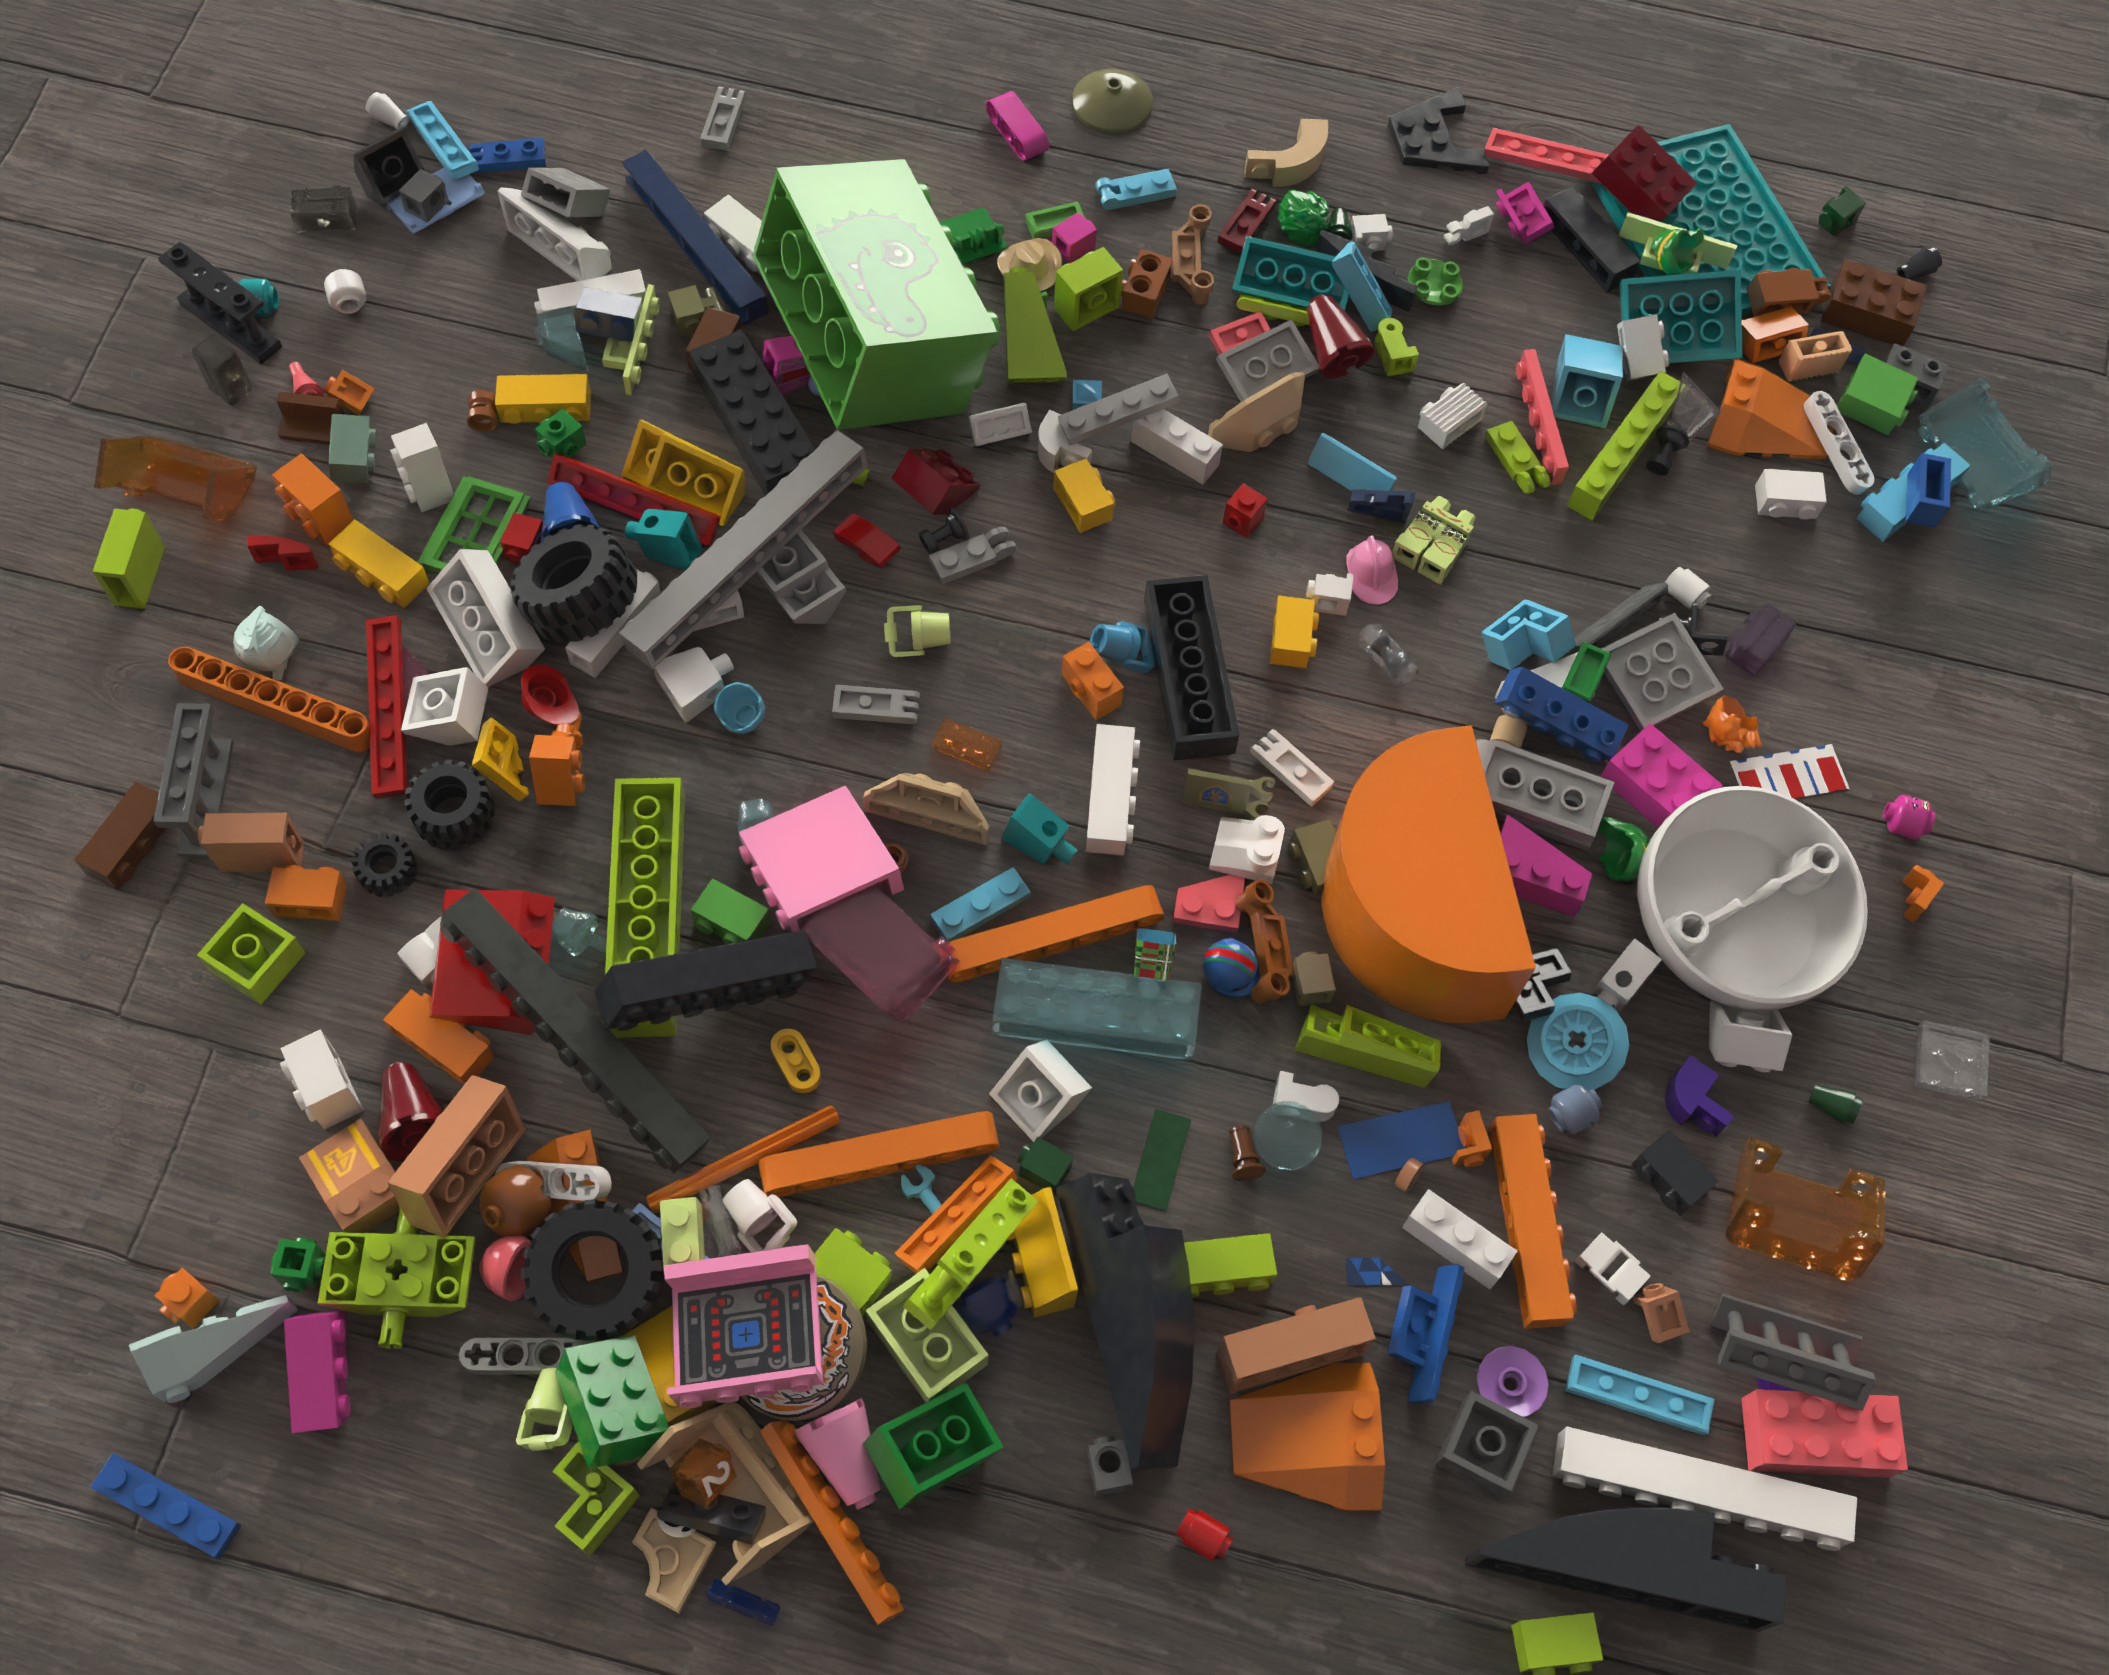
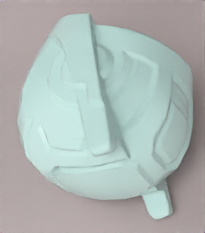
[233,606,299,681]

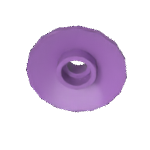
[1476,1346,1549,1417]

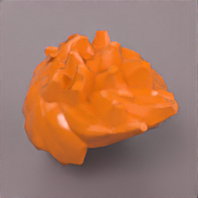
[1703,695,1762,753]

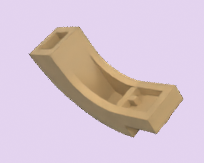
[1245,119,1328,187]

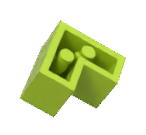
[552,1441,640,1557]

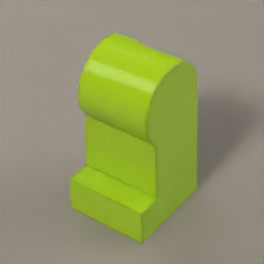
[1375,318,1419,376]

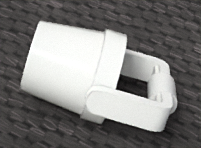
[722,1179,797,1253]

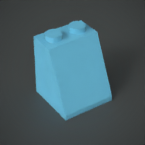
[1551,334,1623,428]

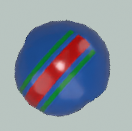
[1203,938,1260,999]

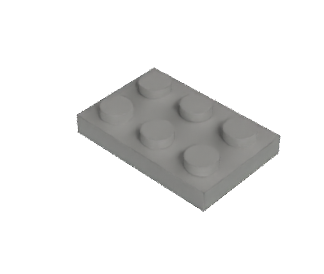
[1216,319,1319,402]

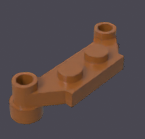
[1236,879,1294,1004]

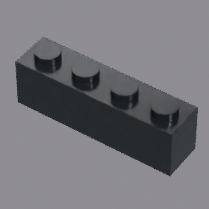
[1544,186,1640,293]

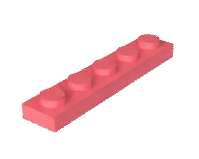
[1484,128,1609,184]
[1516,349,1569,485]

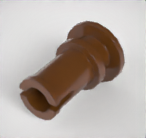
[1229,1125,1266,1181]

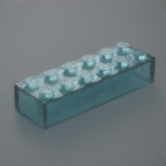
[992,958,1202,1060]

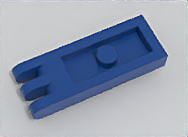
[468,138,546,173]

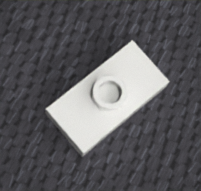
[968,403,1032,446]

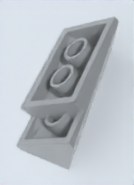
[756,530,846,624]

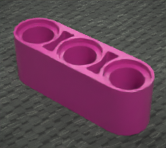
[986,91,1049,161]

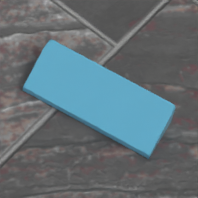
[1332,241,1392,332]
[1308,433,1397,491]

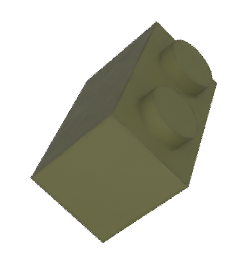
[1288,819,1336,894]

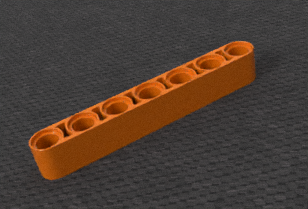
[168,647,370,752]
[939,885,1165,983]
[758,1111,1000,1197]

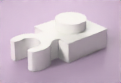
[1444,206,1494,245]

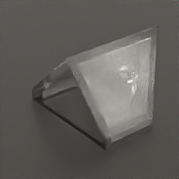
[1667,372,1722,440]

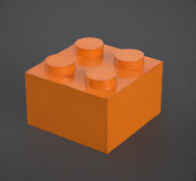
[272,453,354,546]

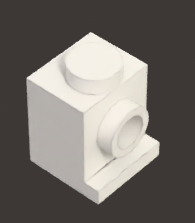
[1350,214,1393,252]
[1306,573,1353,616]

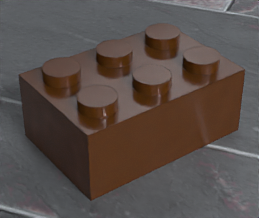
[1821,259,1927,346]

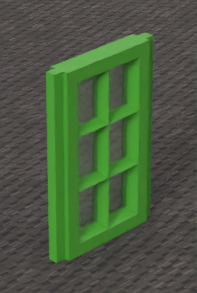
[417,476,531,574]

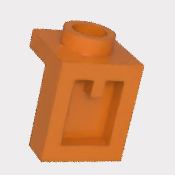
[323,370,375,416]
[1902,865,1944,923]
[1452,1110,1492,1168]

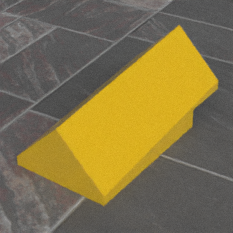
[621,419,745,526]

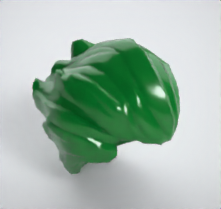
[1277,190,1329,246]

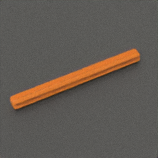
[646,1105,840,1214]

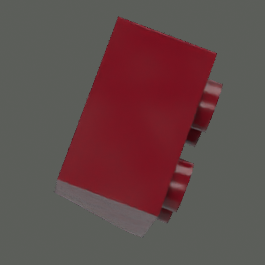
[891,448,981,515]

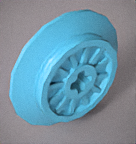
[1527,993,1630,1091]

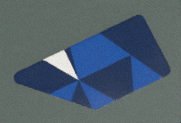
[1345,1258,1406,1286]

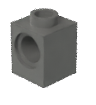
[399,169,449,223]
[1086,1436,1133,1497]

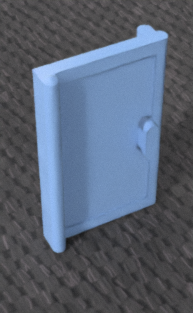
[386,168,485,234]

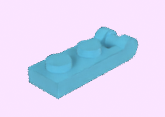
[1095,168,1177,210]

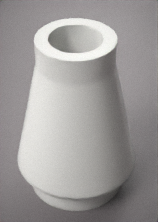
[365,92,409,129]

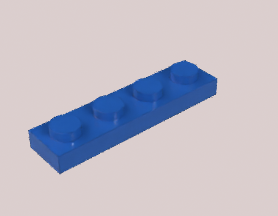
[90,1453,241,1560]

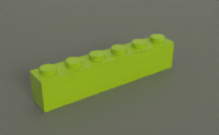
[1567,371,1685,521]

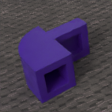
[1665,1055,1734,1137]

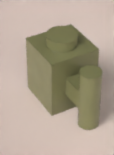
[668,285,725,337]

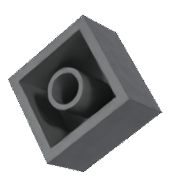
[1435,1391,1539,1499]

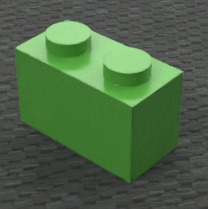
[691,878,771,945]

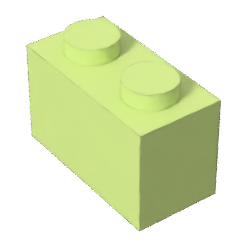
[660,1197,705,1271]

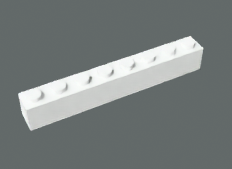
[1552,1427,1857,1551]

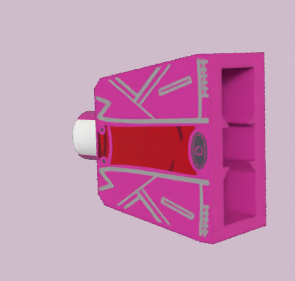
[762,336,811,395]

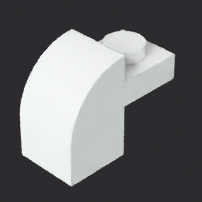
[1038,410,1092,473]

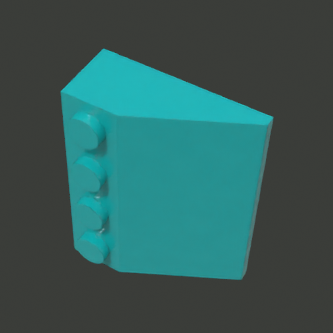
[1620,270,1742,363]

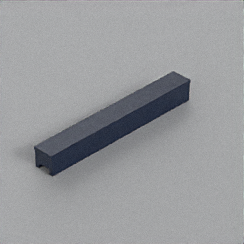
[622,149,768,326]

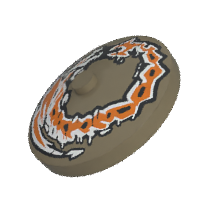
[741,1274,867,1421]

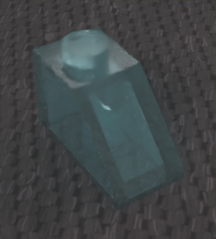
[534,307,588,371]

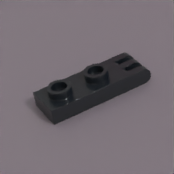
[657,1483,766,1544]

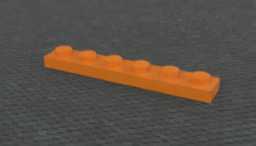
[759,1420,904,1625]

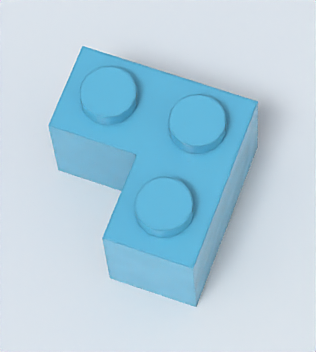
[1481,599,1576,670]

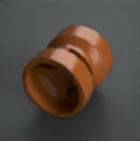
[467,390,498,432]

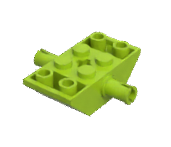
[318,1205,476,1349]

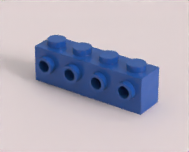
[1494,666,1629,762]

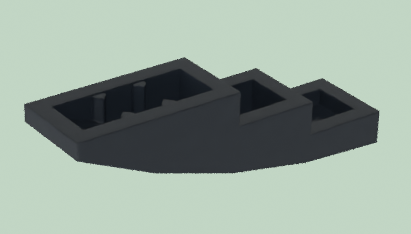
[1316,230,1418,312]

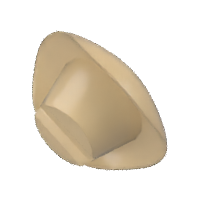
[997,238,1062,291]

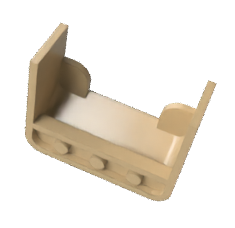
[637,1402,814,1585]

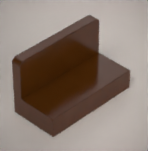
[277,392,345,445]

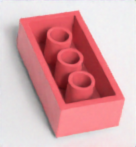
[1741,1389,1908,1478]

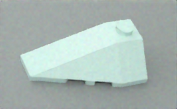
[129,1295,298,1403]

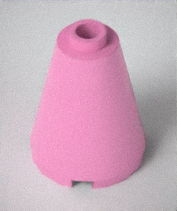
[794,1398,881,1509]

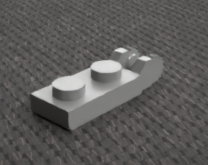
[929,526,1017,584]

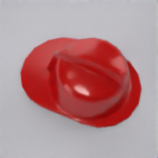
[521,665,579,725]

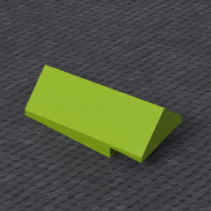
[1295,1004,1441,1088]

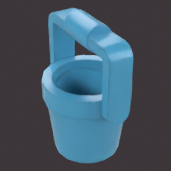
[1090,621,1155,673]

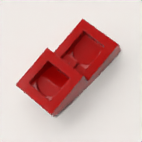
[833,513,901,568]
[247,535,318,571]

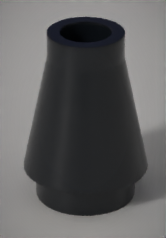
[1897,247,1942,280]

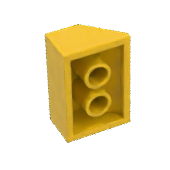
[1007,1187,1078,1317]

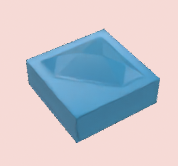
[1072,380,1102,410]

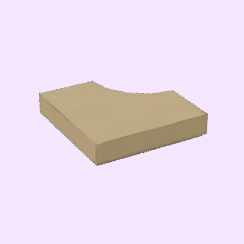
[632,1508,717,1614]

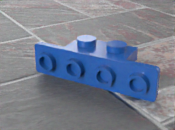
[1387,1264,1465,1404]

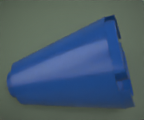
[541,482,601,543]

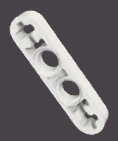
[1804,391,1874,495]
[495,1161,612,1201]

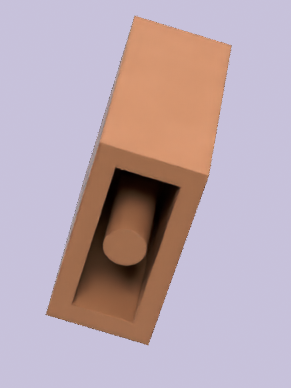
[198,812,304,872]

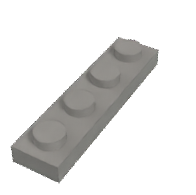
[1058,373,1179,445]

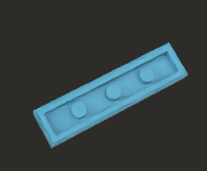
[406,101,479,180]
[1565,1355,1715,1436]

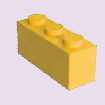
[495,374,591,424]
[329,519,430,608]

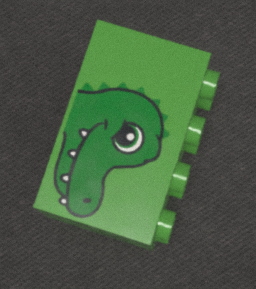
[752,159,1000,430]

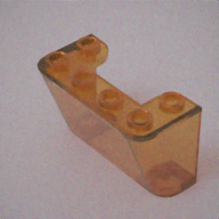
[1725,1137,1885,1281]

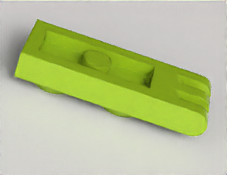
[1237,293,1310,326]

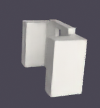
[1575,1232,1650,1306]

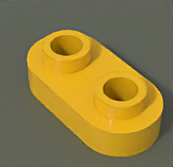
[771,1029,821,1093]

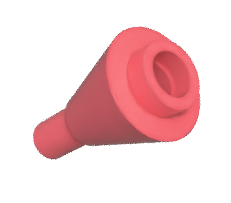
[289,362,324,397]

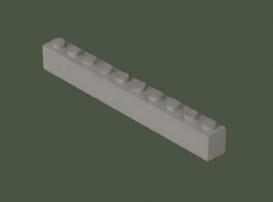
[619,430,868,670]

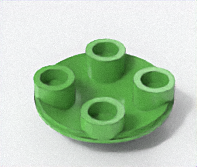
[1408,257,1463,306]

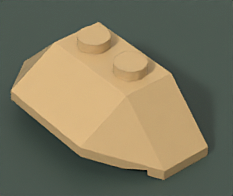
[1208,371,1305,452]
[863,773,989,846]

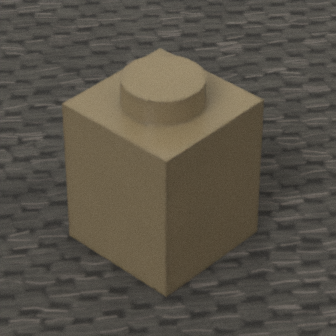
[1292,952,1336,1006]

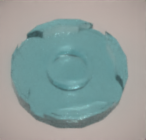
[1254,1101,1323,1171]

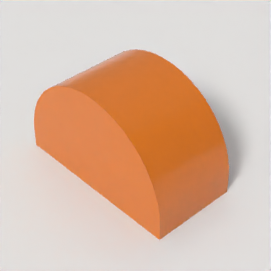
[1321,725,1536,1023]

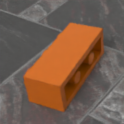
[383,989,495,1086]

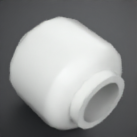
[324,269,366,314]

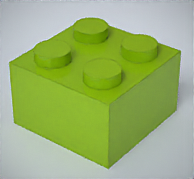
[1054,247,1123,331]
[197,903,306,1005]

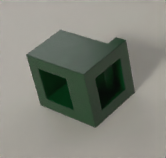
[1819,186,1866,237]

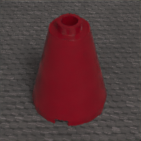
[1307,294,1375,379]
[379,1062,443,1161]

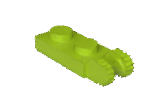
[1485,421,1551,494]

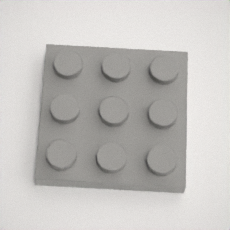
[1602,613,1724,731]

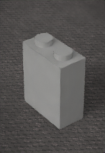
[521,168,611,218]

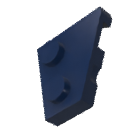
[1347,489,1416,523]

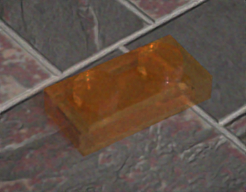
[932,717,1002,771]

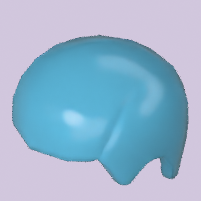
[714,682,765,734]

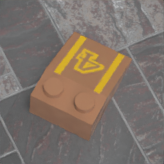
[299,1118,400,1233]

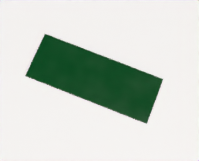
[1133,1109,1191,1211]

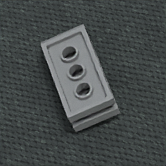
[1476,739,1614,852]

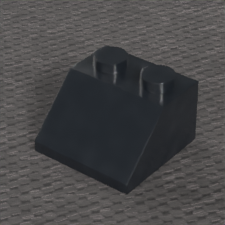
[353,127,425,206]

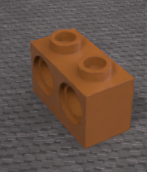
[1120,249,1173,319]

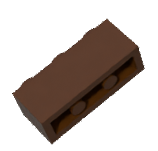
[74,781,168,890]

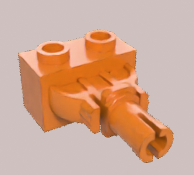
[529,712,585,806]

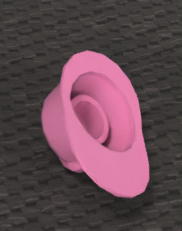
[1346,535,1398,605]

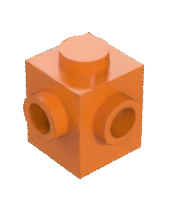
[154,1268,220,1328]

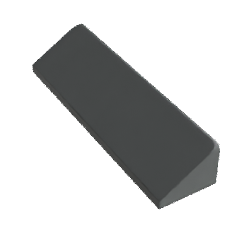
[1565,582,1668,656]

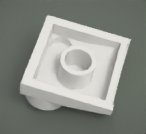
[1209,815,1285,884]

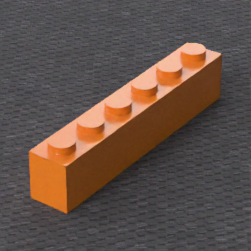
[1489,1114,1577,1329]

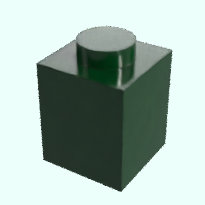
[1017,1136,1073,1196]

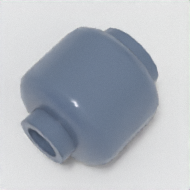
[1548,1084,1602,1135]

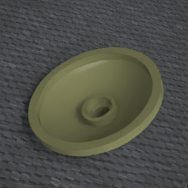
[1072,69,1153,134]

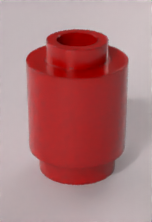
[1175,1508,1233,1561]

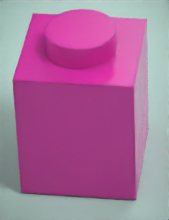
[1052,212,1097,264]

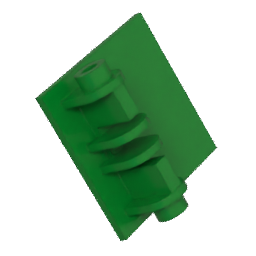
[940,207,1008,265]

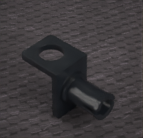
[1659,604,1727,656]

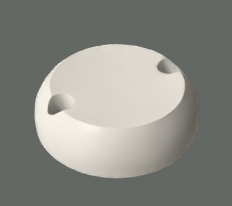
[1637,786,1868,1011]

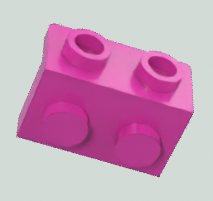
[1495,181,1555,245]

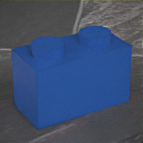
[1906,453,1951,528]

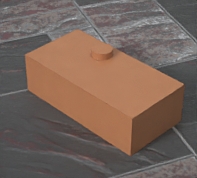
[387,1075,526,1238]
[1216,1297,1376,1395]

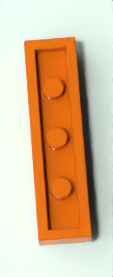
[894,1155,1018,1274]

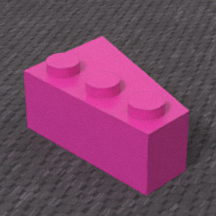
[1499,814,1592,917]
[284,1310,351,1433]

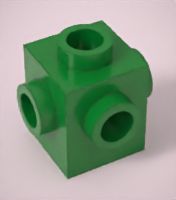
[535,409,587,458]
[270,1238,326,1293]

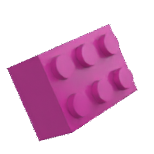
[1600,723,1723,828]

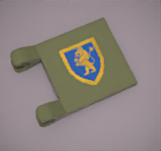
[1182,768,1275,821]

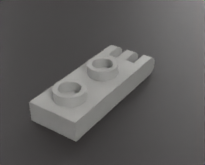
[700,86,746,151]
[832,685,920,724]

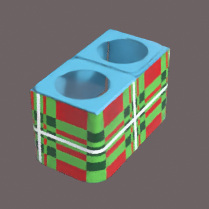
[1134,928,1176,981]

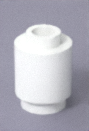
[1665,567,1711,610]

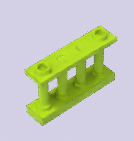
[903,1178,1038,1330]

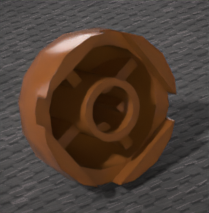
[479,1165,552,1237]

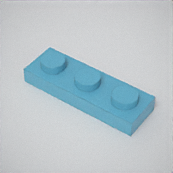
[930,867,1031,943]

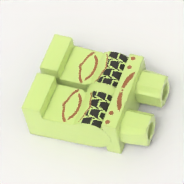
[1392,496,1475,585]

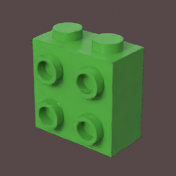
[1837,353,1918,435]

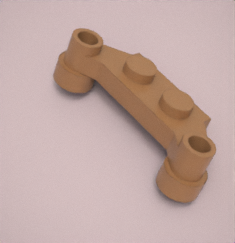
[1171,204,1214,305]

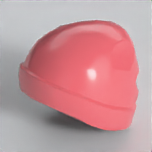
[479,1235,532,1302]

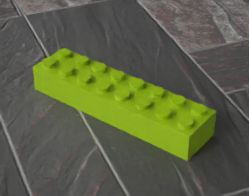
[603,778,685,1038]

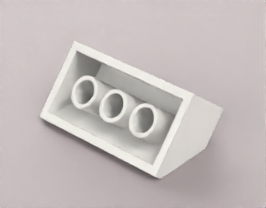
[497,187,612,281]
[426,549,545,687]

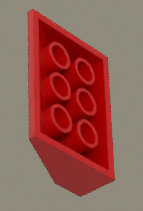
[429,889,555,1035]

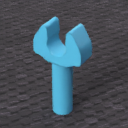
[901,1164,942,1214]

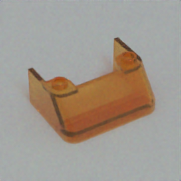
[94,436,257,521]

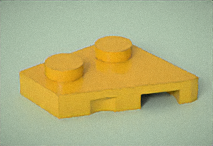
[472,717,529,801]

